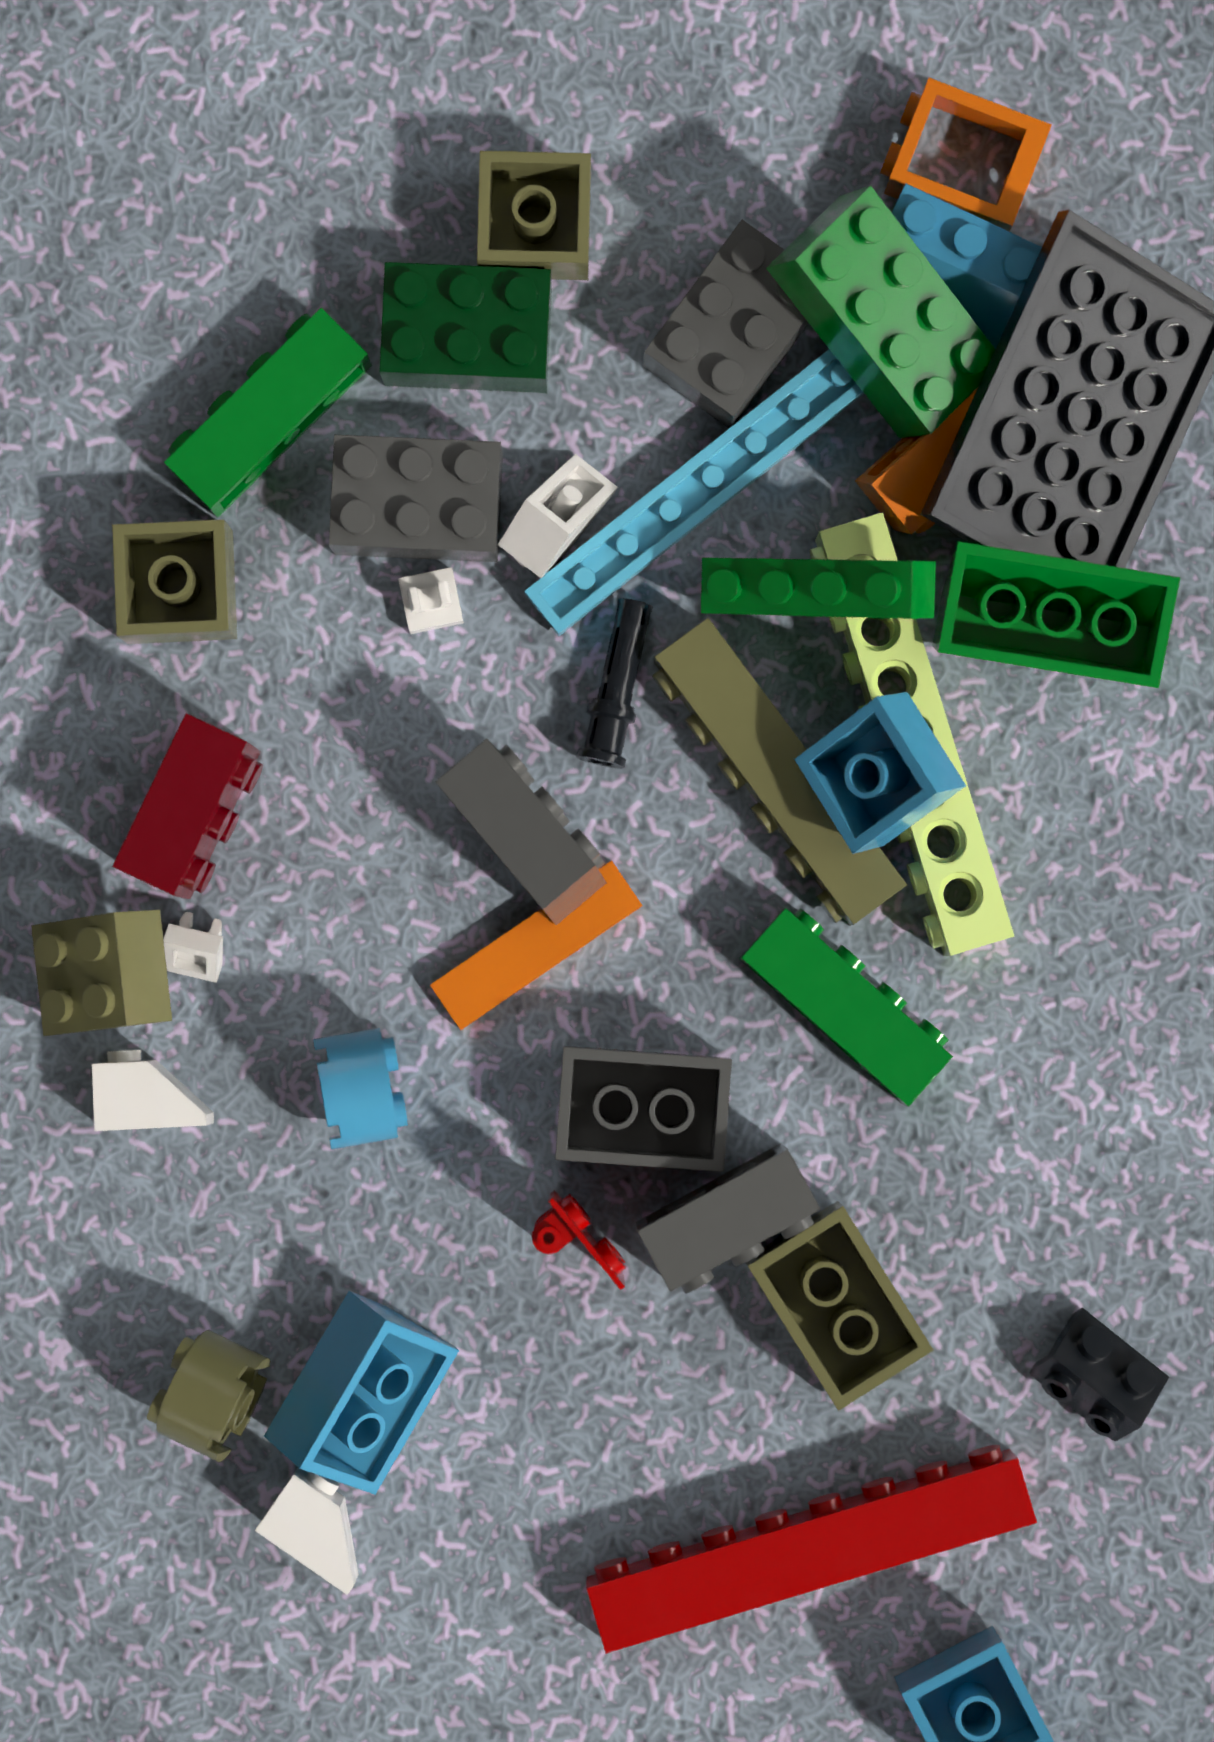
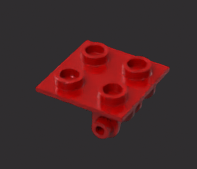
[532,1190,626,1290]

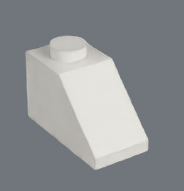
[498,454,618,578]
[92,1050,214,1131]
[255,1468,359,1595]

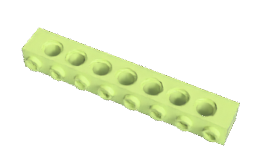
[810,512,1014,957]

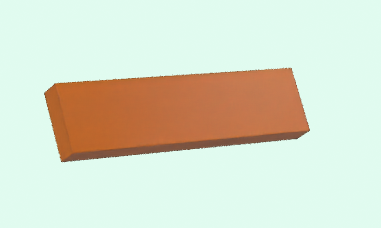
[430,860,643,1030]

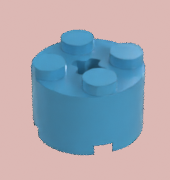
[313,1028,408,1150]

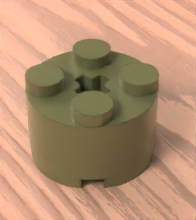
[147,1330,270,1462]

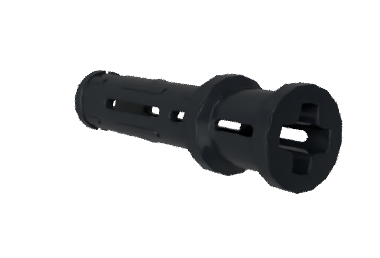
[576,598,653,769]

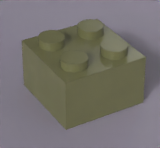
[477,151,591,280]
[112,519,237,644]
[31,910,172,1036]

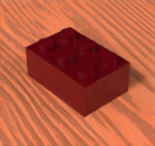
[112,713,263,900]

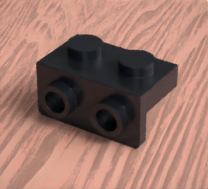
[1029,1307,1169,1441]

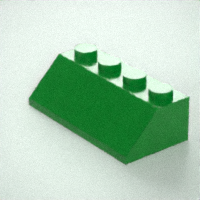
[932,541,1181,688]

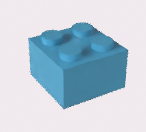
[794,692,966,854]
[894,1625,1054,1742]

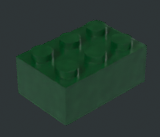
[379,262,552,393]

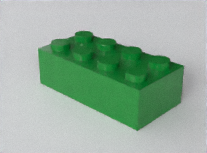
[766,186,995,438]

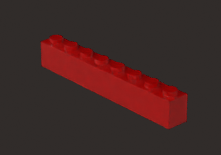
[586,1445,1037,1653]

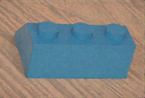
[892,183,1042,349]
[264,1291,460,1495]

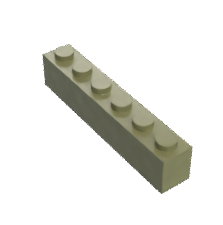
[652,618,907,926]

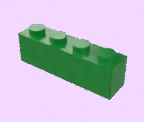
[164,308,372,518]
[701,557,936,619]
[739,908,953,1107]

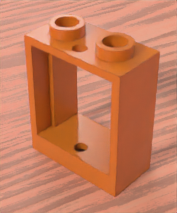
[880,78,1052,232]

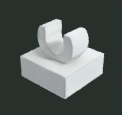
[398,567,464,634]
[163,912,223,983]

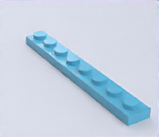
[524,349,864,636]

